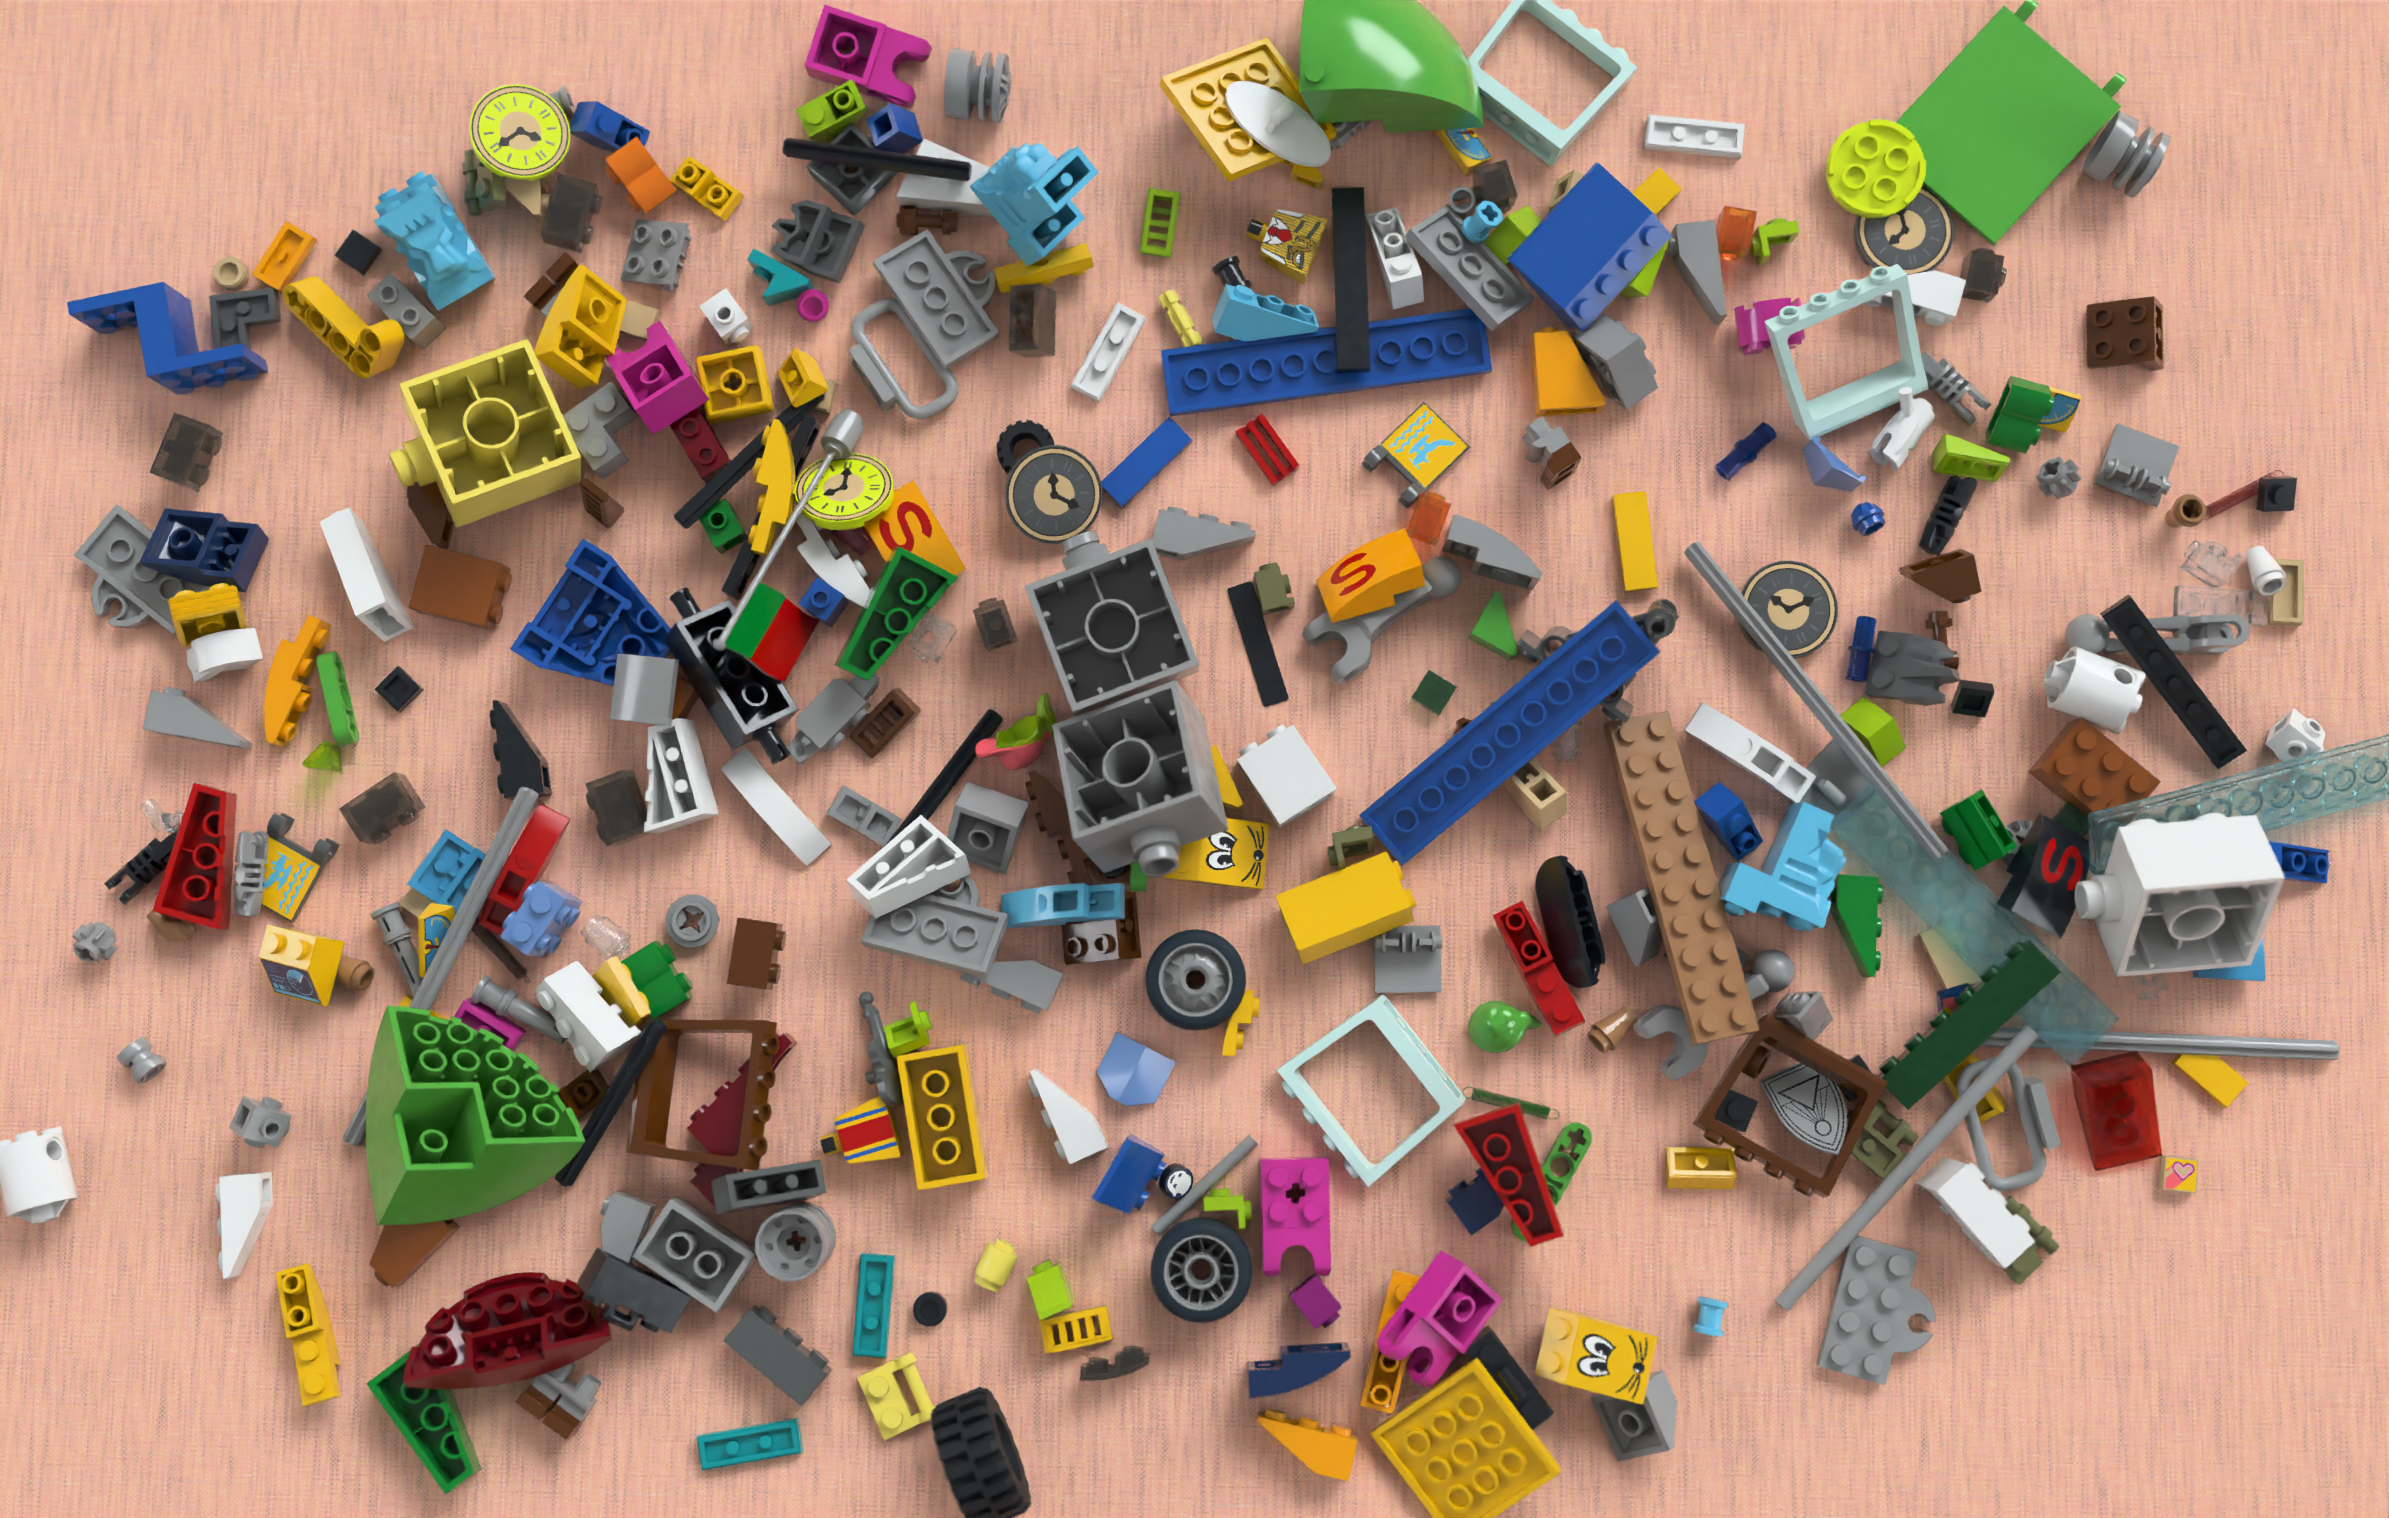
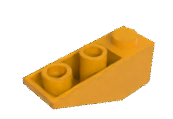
[1257,1408,1358,1482]

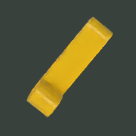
[282,276,405,379]

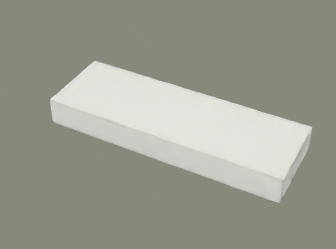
[1644,115,1745,159]
[1071,302,1146,403]

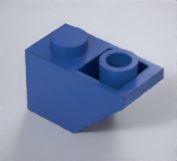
[569,101,650,153]
[1694,782,1763,862]

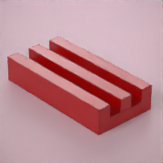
[1235,413,1300,486]

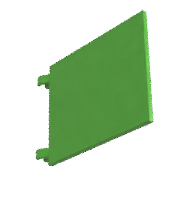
[1896,0,2127,246]

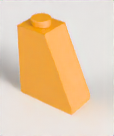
[1530,327,1605,417]

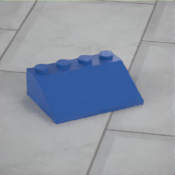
[1507,163,1672,332]

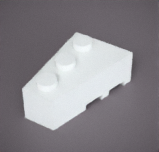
[1915,1157,2035,1269]

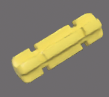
[1158,290,1202,347]

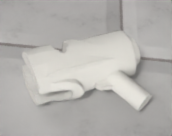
[1870,387,1935,471]

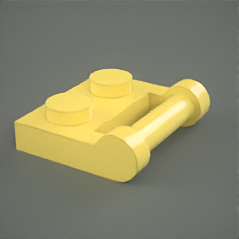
[857,1351,936,1440]

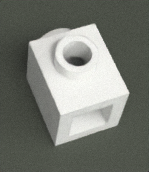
[699,288,754,346]

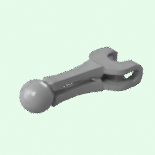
[1302,556,1461,684]
[2065,614,2249,655]
[1634,949,1795,1080]

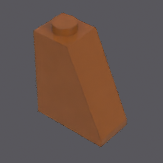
[369,1219,460,1288]

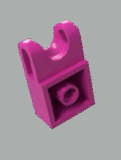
[805,4,932,108]
[605,320,709,435]
[1260,1156,1331,1277]
[1377,1250,1503,1387]

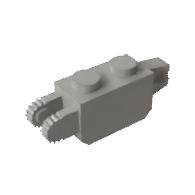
[787,673,880,764]

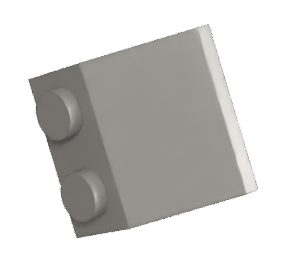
[947,781,1029,874]

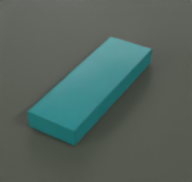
[852,1253,896,1358]
[697,1417,803,1470]

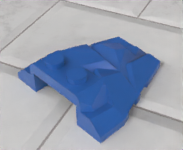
[510,539,671,686]

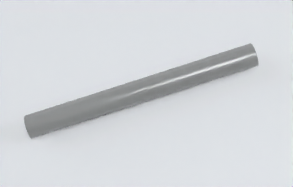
[1151,1135,1258,1236]

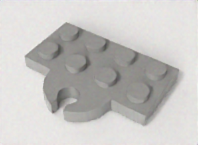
[873,229,999,370]
[75,504,210,636]
[860,875,1009,978]
[1816,1236,1936,1385]

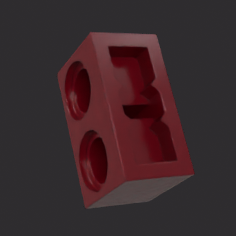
[670,408,731,484]

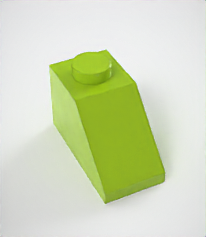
[1027,1260,1076,1320]

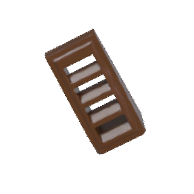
[580,478,625,528]
[849,688,921,759]

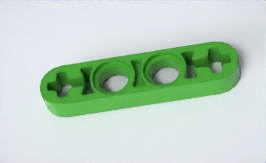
[1511,1122,1592,1241]

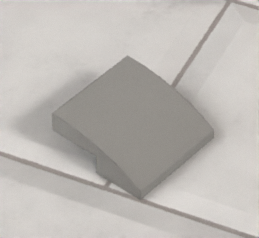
[610,654,679,726]

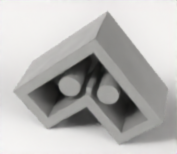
[1573,314,1658,410]
[562,381,639,479]

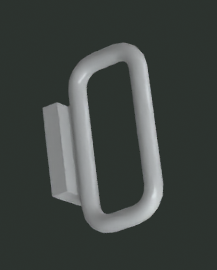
[849,298,958,419]
[1956,1057,2061,1191]

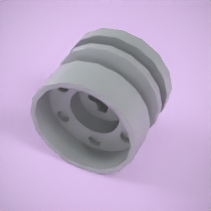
[944,48,1011,123]
[2082,111,2170,198]
[755,1202,836,1282]

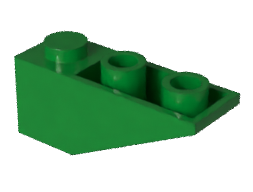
[1830,874,1883,978]

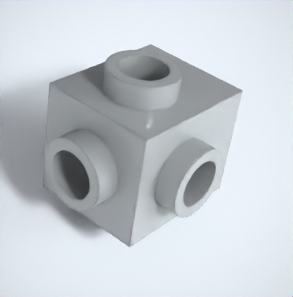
[229,1096,292,1148]

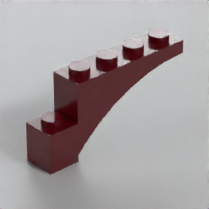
[686,1033,798,1208]

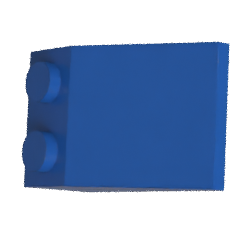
[1092,1133,1167,1214]

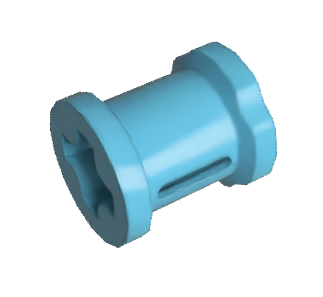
[1461,201,1503,243]
[1693,1296,1728,1337]

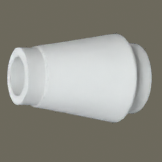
[2245,546,2286,596]

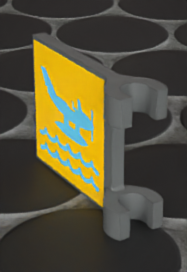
[1361,402,1470,509]
[261,813,340,923]

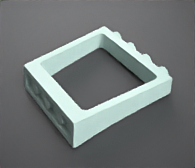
[1468,0,1638,167]
[1764,264,1928,441]
[1277,993,1466,1187]

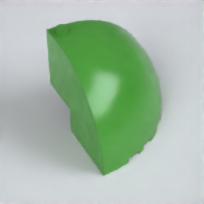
[1299,0,1483,133]
[366,1006,585,1225]

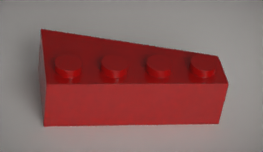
[153,783,237,929]
[1453,1102,1564,1247]

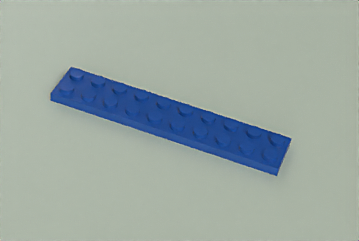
[1161,308,1492,417]
[1359,600,1660,866]

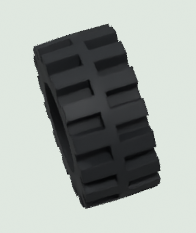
[997,420,1055,474]

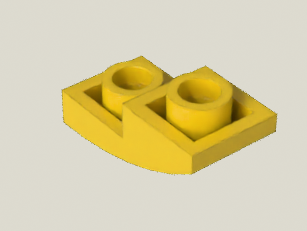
[669,155,744,222]
[1222,990,1260,1056]

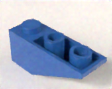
[2268,841,2329,883]

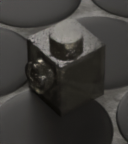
[1471,160,1517,214]
[1960,248,2007,303]
[973,598,1019,652]

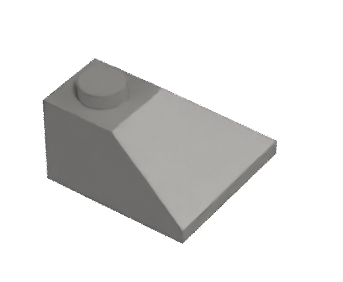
[1591,1370,1678,1461]

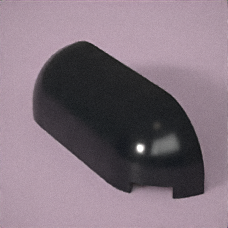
[1535,856,1605,988]

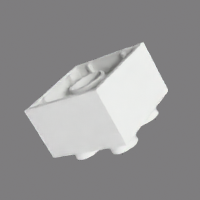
[2075,813,2285,977]

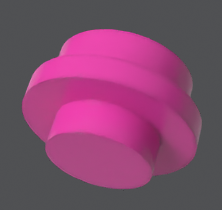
[796,289,829,322]

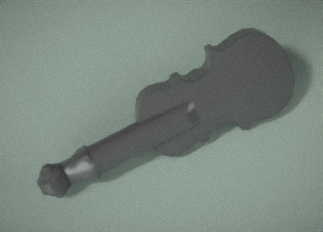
[859,991,904,1107]

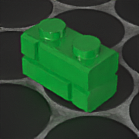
[1940,789,2017,871]

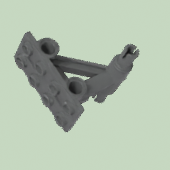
[1517,599,1679,723]

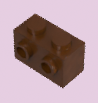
[727,918,786,990]

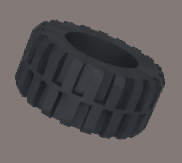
[931,1387,1031,1518]

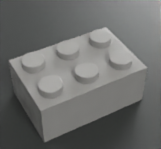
[632,1196,757,1313]

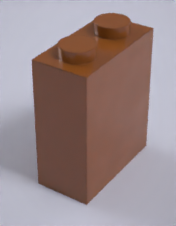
[408,545,512,631]

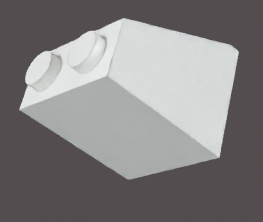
[1237,724,1337,829]

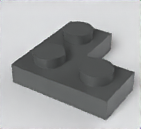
[209,288,281,349]

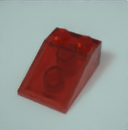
[2070,1051,2162,1171]

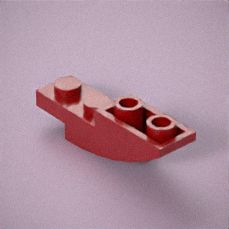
[477,804,571,935]
[1493,900,1585,1037]

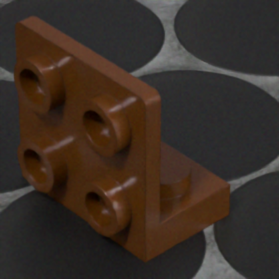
[2087,296,2164,371]
[1061,892,1142,965]

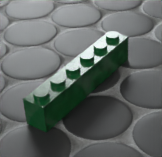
[1878,939,2061,1110]

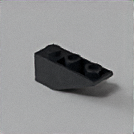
[489,700,552,801]

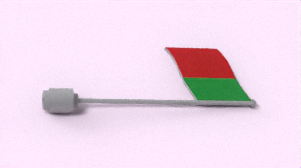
[713,410,864,681]

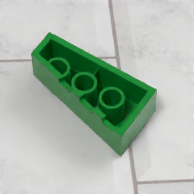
[834,546,958,681]
[366,1344,482,1494]

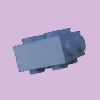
[500,880,583,957]

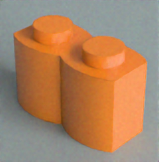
[604,137,677,214]

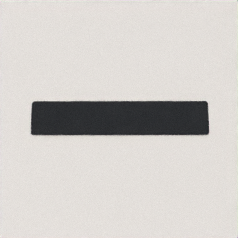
[1227,581,1289,707]

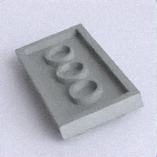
[1405,205,1535,332]

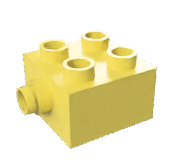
[389,339,581,528]

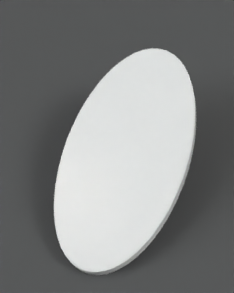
[1225,81,1331,167]

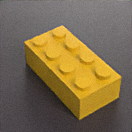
[897,1044,988,1190]

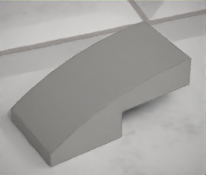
[826,785,902,846]

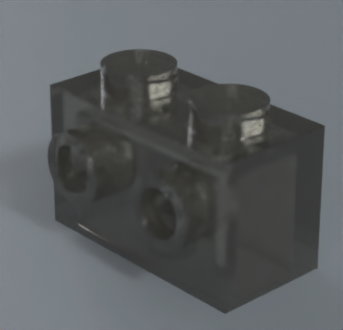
[541,172,603,253]
[1009,284,1056,357]
[149,412,223,492]
[585,770,651,846]
[339,772,426,845]

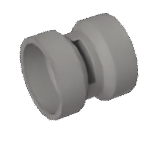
[117,1038,166,1084]

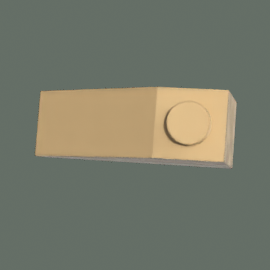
[1503,758,1567,831]

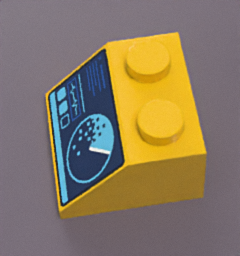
[259,924,344,1007]

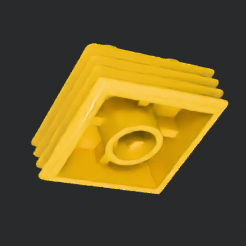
[695,345,774,424]
[168,583,247,647]

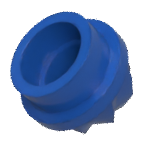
[1851,502,1886,536]

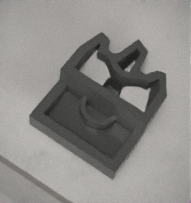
[771,200,865,284]
[1865,631,1960,706]

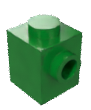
[699,499,748,554]

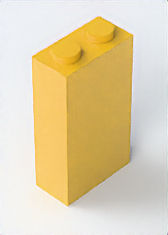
[1275,851,1417,965]

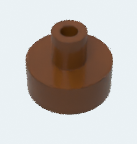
[1738,1044,1771,1080]

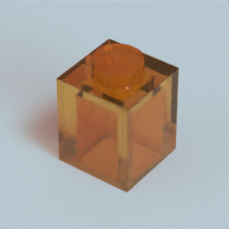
[1716,205,1757,260]
[1406,492,1451,546]

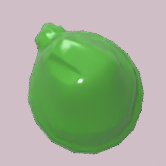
[1469,1001,1542,1053]

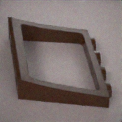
[1692,1015,1888,1198]
[626,1019,780,1170]

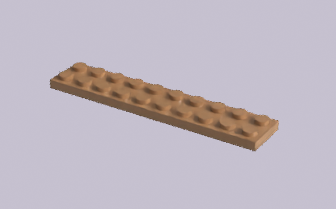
[1603,711,1759,1046]

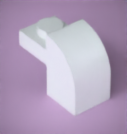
[186,628,263,682]

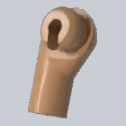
[147,911,196,941]

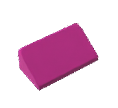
[454,997,527,1051]

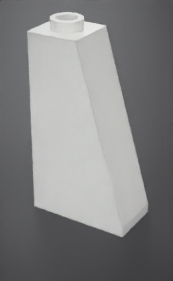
[320,507,414,642]

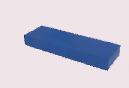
[1101,417,1192,508]

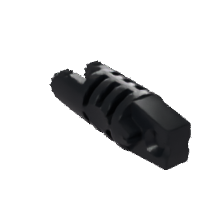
[1919,476,1977,556]
[104,832,177,905]

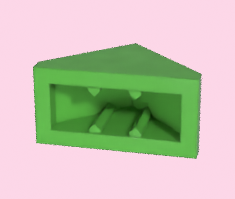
[1468,591,1518,660]

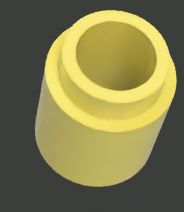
[974,1239,1018,1292]

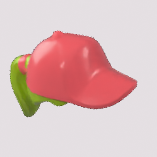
[975,693,1057,770]

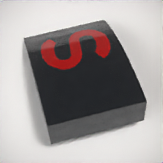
[1996,813,2092,939]

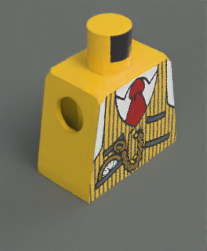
[1246,209,1327,285]

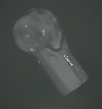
[139,799,184,833]

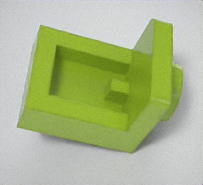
[1749,218,1799,266]
[884,1001,933,1058]
[1203,1188,1252,1230]

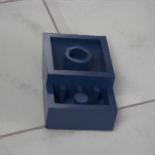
[140,509,269,592]
[1247,1342,1351,1398]

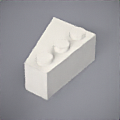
[896,139,995,218]
[644,718,719,834]
[847,815,971,918]
[536,961,641,1073]

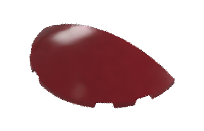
[404,1272,612,1389]

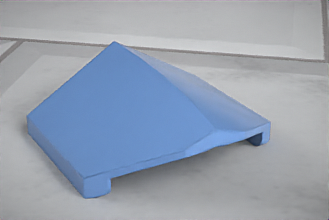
[1802,435,1866,492]
[1097,1032,1176,1106]

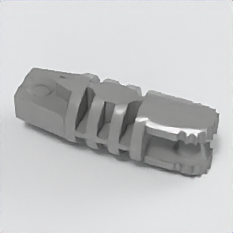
[1921,352,1992,425]
[233,831,269,916]

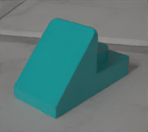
[747,248,815,306]

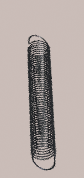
[471,918,530,983]

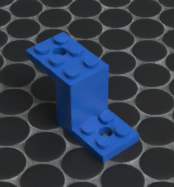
[67,282,268,394]

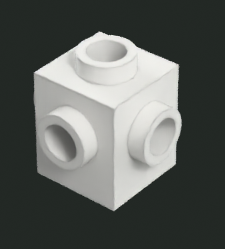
[2266,708,2326,769]

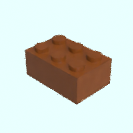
[2028,717,2161,835]

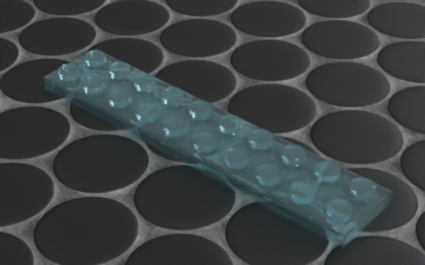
[2088,734,2389,875]
[1830,784,2120,1066]

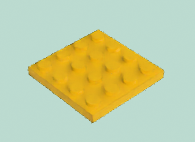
[1159,37,1337,182]
[1370,1358,1562,1518]

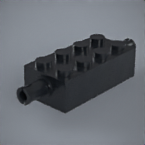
[664,587,799,765]

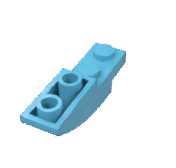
[1001,883,1125,928]

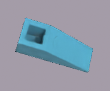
[1212,284,1319,342]

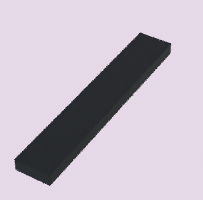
[1332,187,1370,373]
[721,414,821,600]
[2100,594,2247,769]

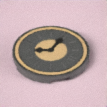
[1854,186,1954,275]
[1004,445,1103,544]
[1738,561,1838,659]

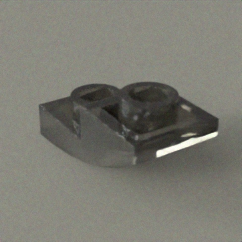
[1080,1346,1150,1381]

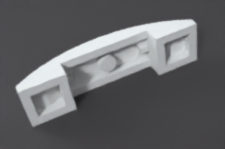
[721,747,832,866]

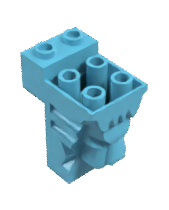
[969,143,1099,266]
[374,171,496,311]
[1718,802,1847,932]

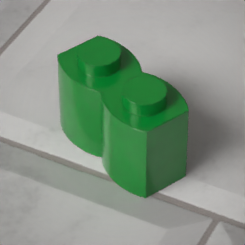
[1986,375,2054,453]
[621,941,693,1018]

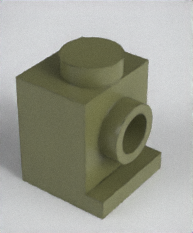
[1254,562,1295,615]

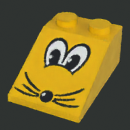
[1164,818,1270,889]
[1534,1308,1658,1404]

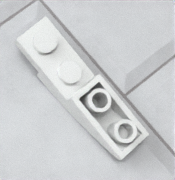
[796,513,873,610]
[1684,703,1816,803]

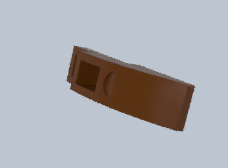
[1025,771,1092,885]

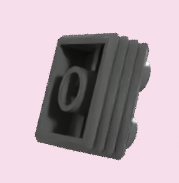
[807,123,898,215]

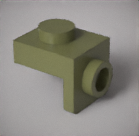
[1327,826,1374,870]

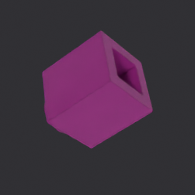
[1289,1272,1342,1329]

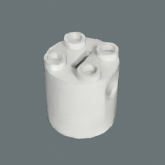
[2043,646,2145,734]
[0,1127,79,1224]

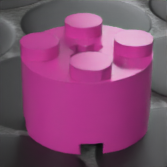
[1734,298,1805,355]

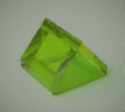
[302,741,342,773]

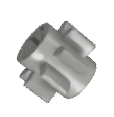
[2036,457,2081,499]
[72,922,117,963]

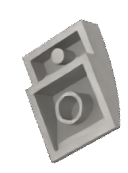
[1442,514,1542,590]

